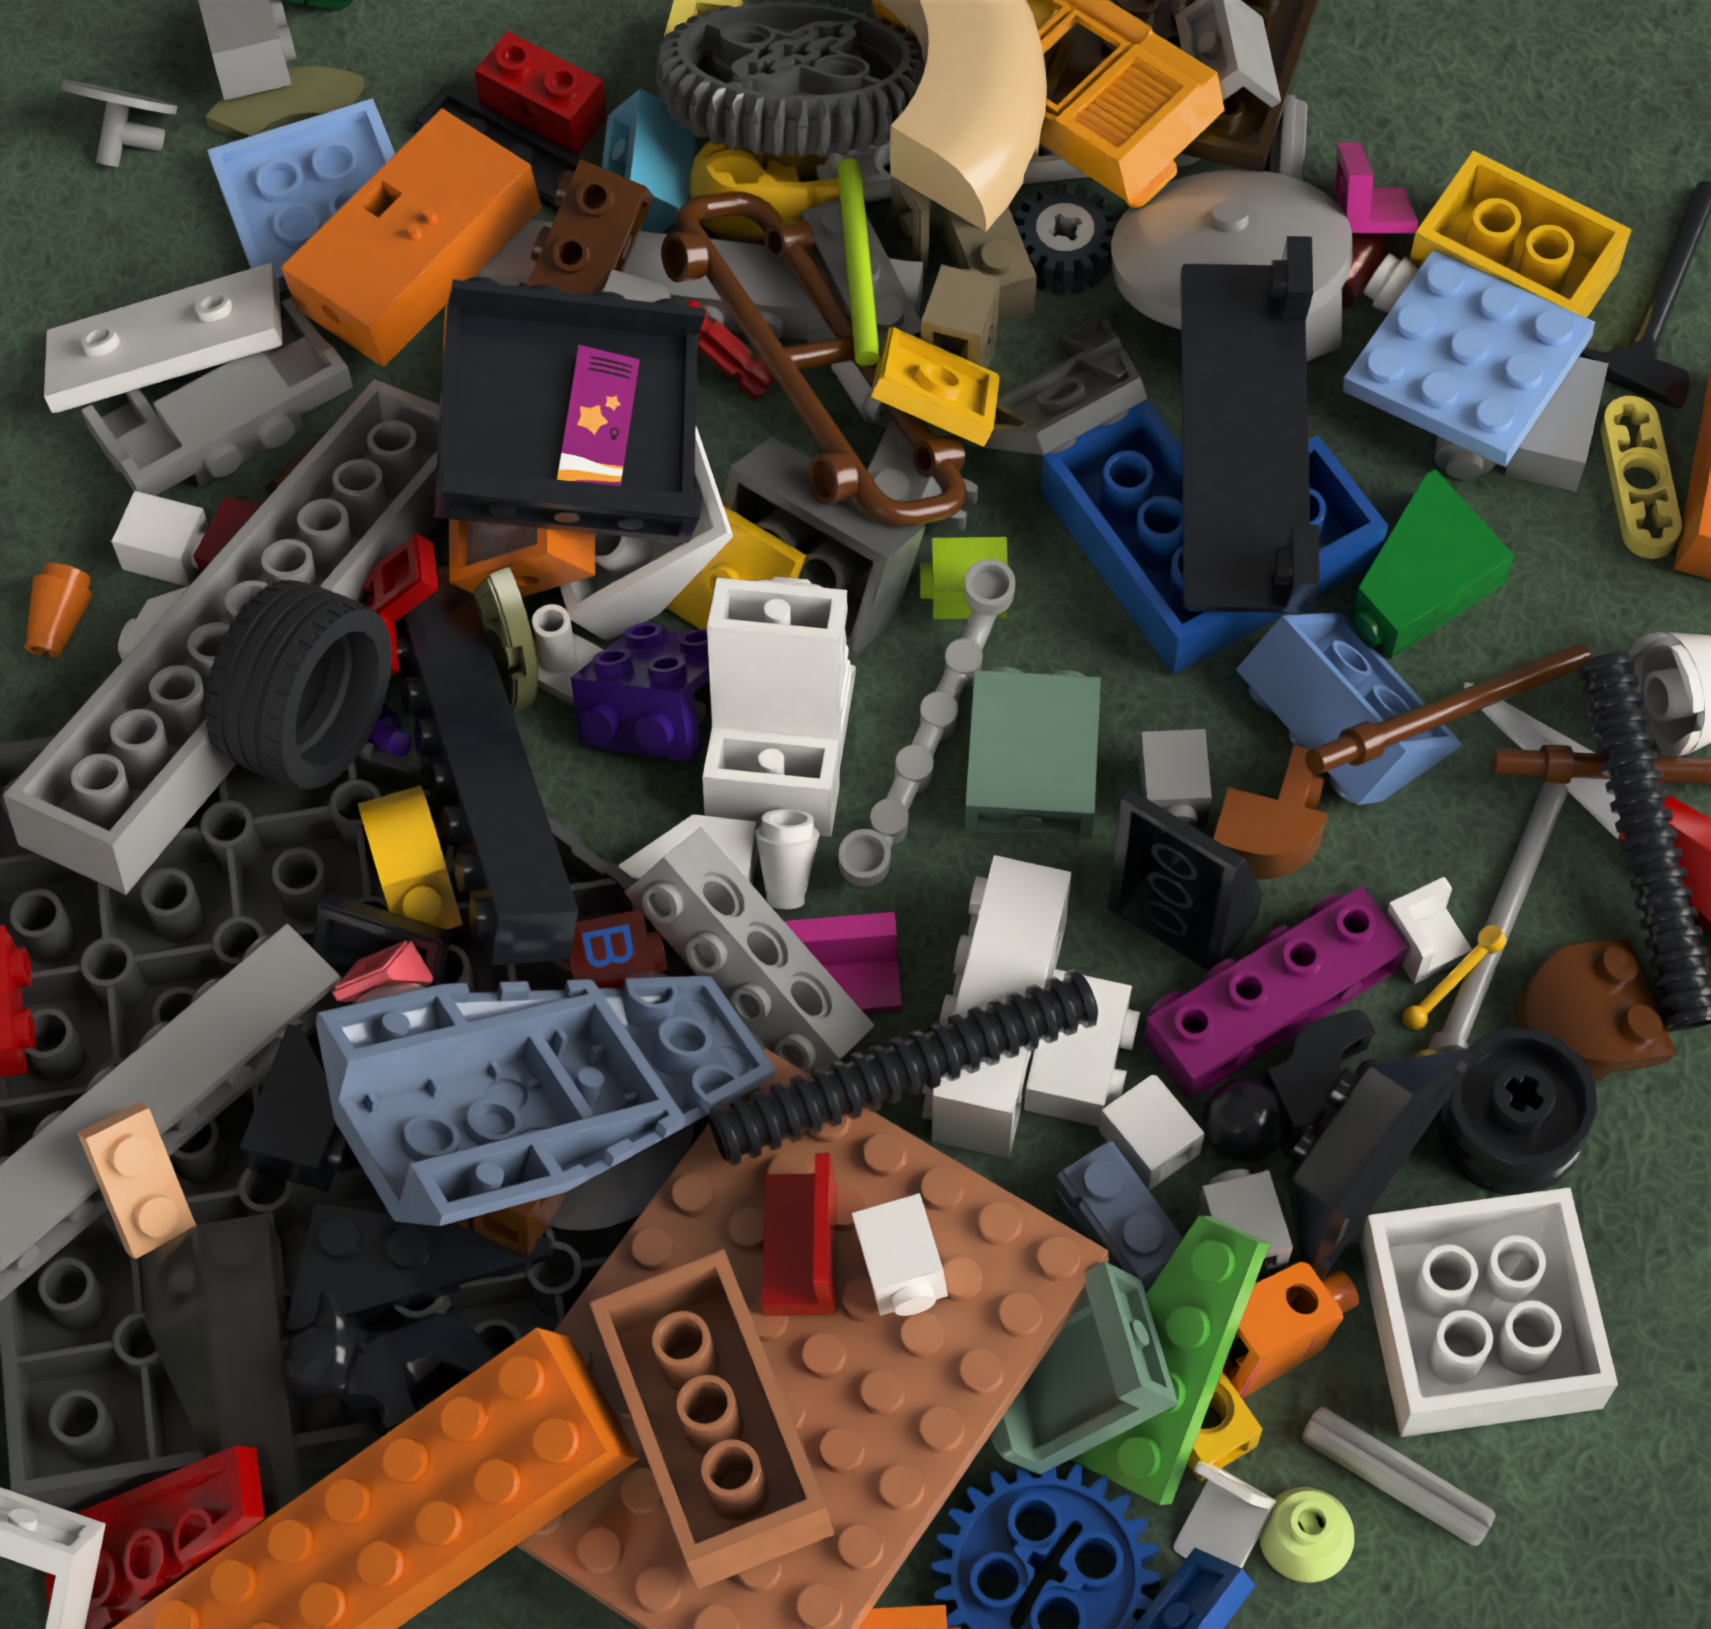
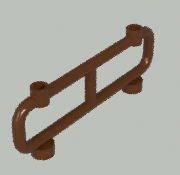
[661,191,966,527]

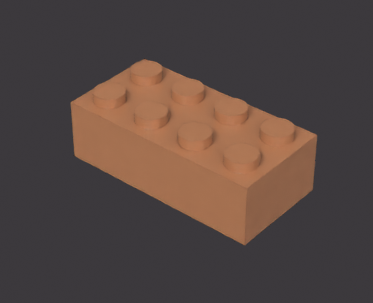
[589,1249,835,1589]

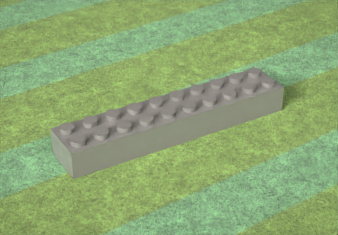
[3,379,444,895]

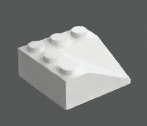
[1359,1187,1618,1437]

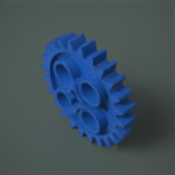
[931,1464,1161,1629]

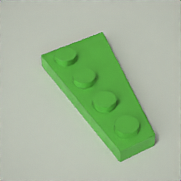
[1070,1215,1270,1505]

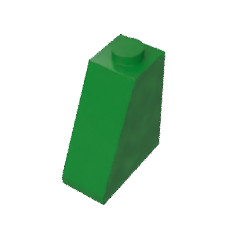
[1352,469,1515,659]

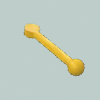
[1402,925,1507,1031]

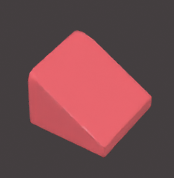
[332,940,433,1002]

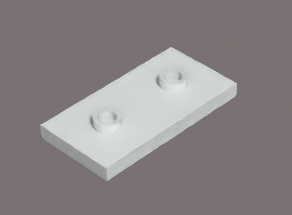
[44,263,282,413]

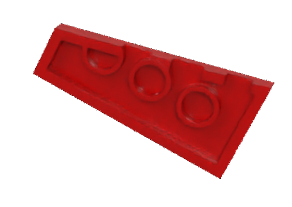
[45,1445,265,1629]

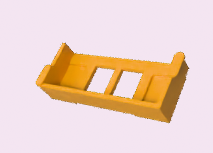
[871,0,1225,208]

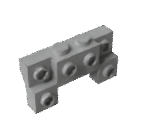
[81,297,353,496]

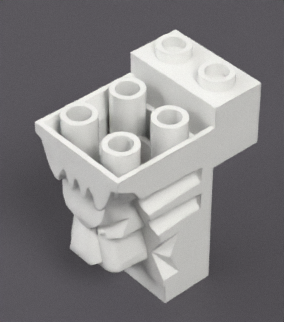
[702,577,856,837]

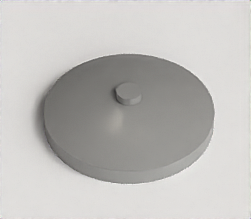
[1111,169,1352,330]

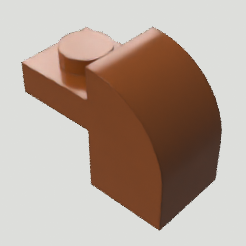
[1213,745,1328,879]

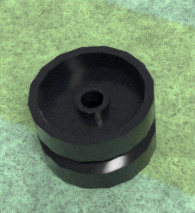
[1438,1028,1598,1195]

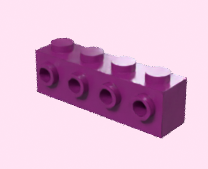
[1144,886,1409,1101]

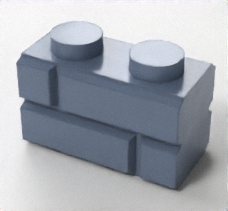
[1054,1141,1183,1294]

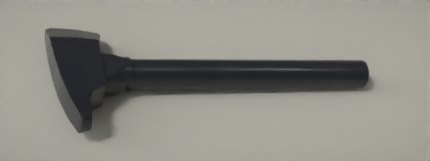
[1579,181,1711,409]

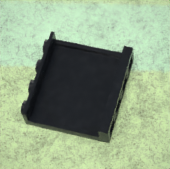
[434,277,706,543]

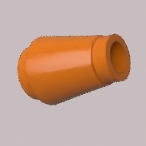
[24,563,93,659]

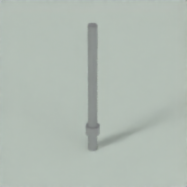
[1427,783,1568,1049]

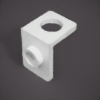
[1173,1461,1277,1568]

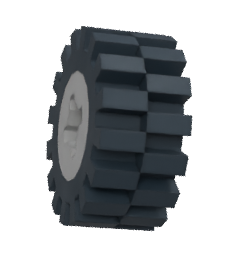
[1013,184,1118,295]

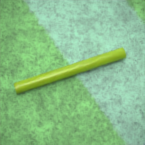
[837,158,880,366]

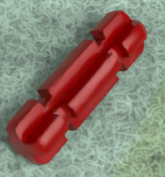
[686,300,775,399]

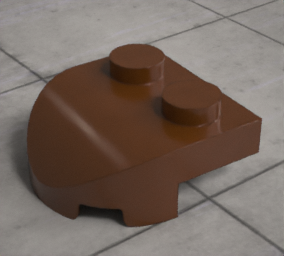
[1515,938,1676,1082]

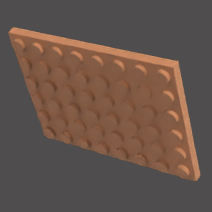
[516,1048,1109,1629]

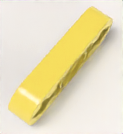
[1600,396,1682,559]

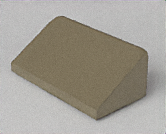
[891,176,931,276]

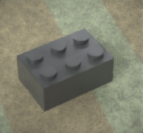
[722,436,926,654]

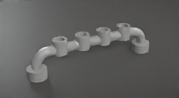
[838,559,1016,887]

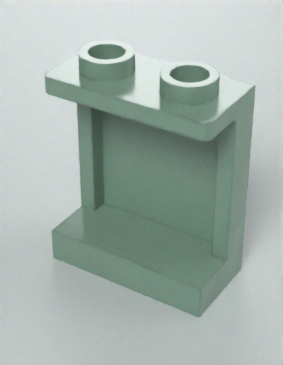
[965,667,1101,838]
[990,1261,1178,1475]

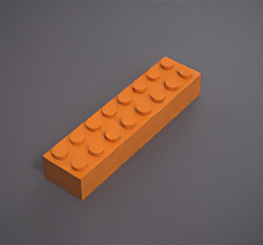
[112,1327,640,1629]

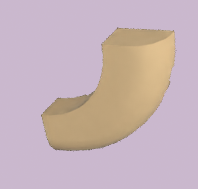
[878,0,1047,232]

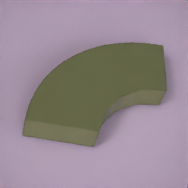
[205,66,365,140]
[474,567,538,714]

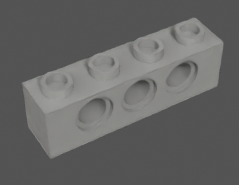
[624,827,875,1074]

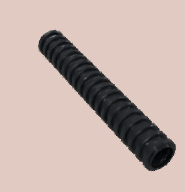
[1576,652,1711,1031]
[709,969,1098,1166]

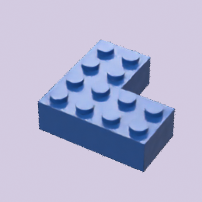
[1040,400,1388,675]

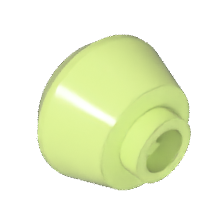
[1259,1487,1354,1583]

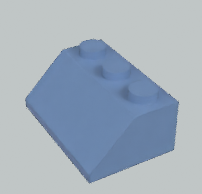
[1236,612,1463,805]

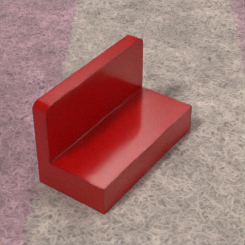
[762,1152,837,1316]

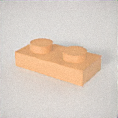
[77,1101,197,1259]

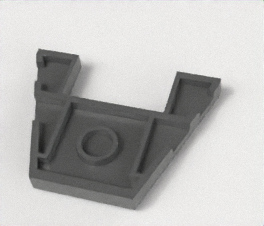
[953,312,1147,455]

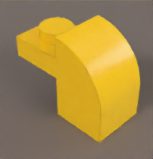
[358,785,463,929]

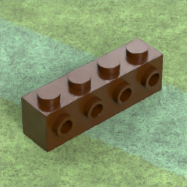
[517,159,654,295]

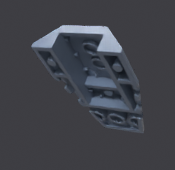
[316,976,776,1226]

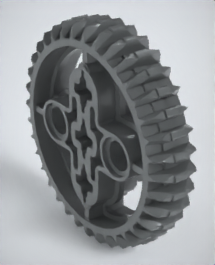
[656,0,925,158]

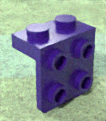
[570,623,710,761]

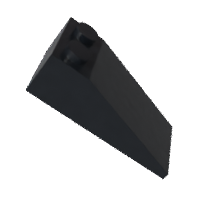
[1107,788,1263,971]

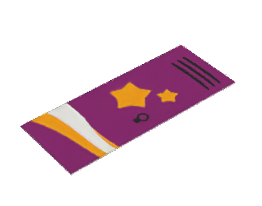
[557,345,640,486]

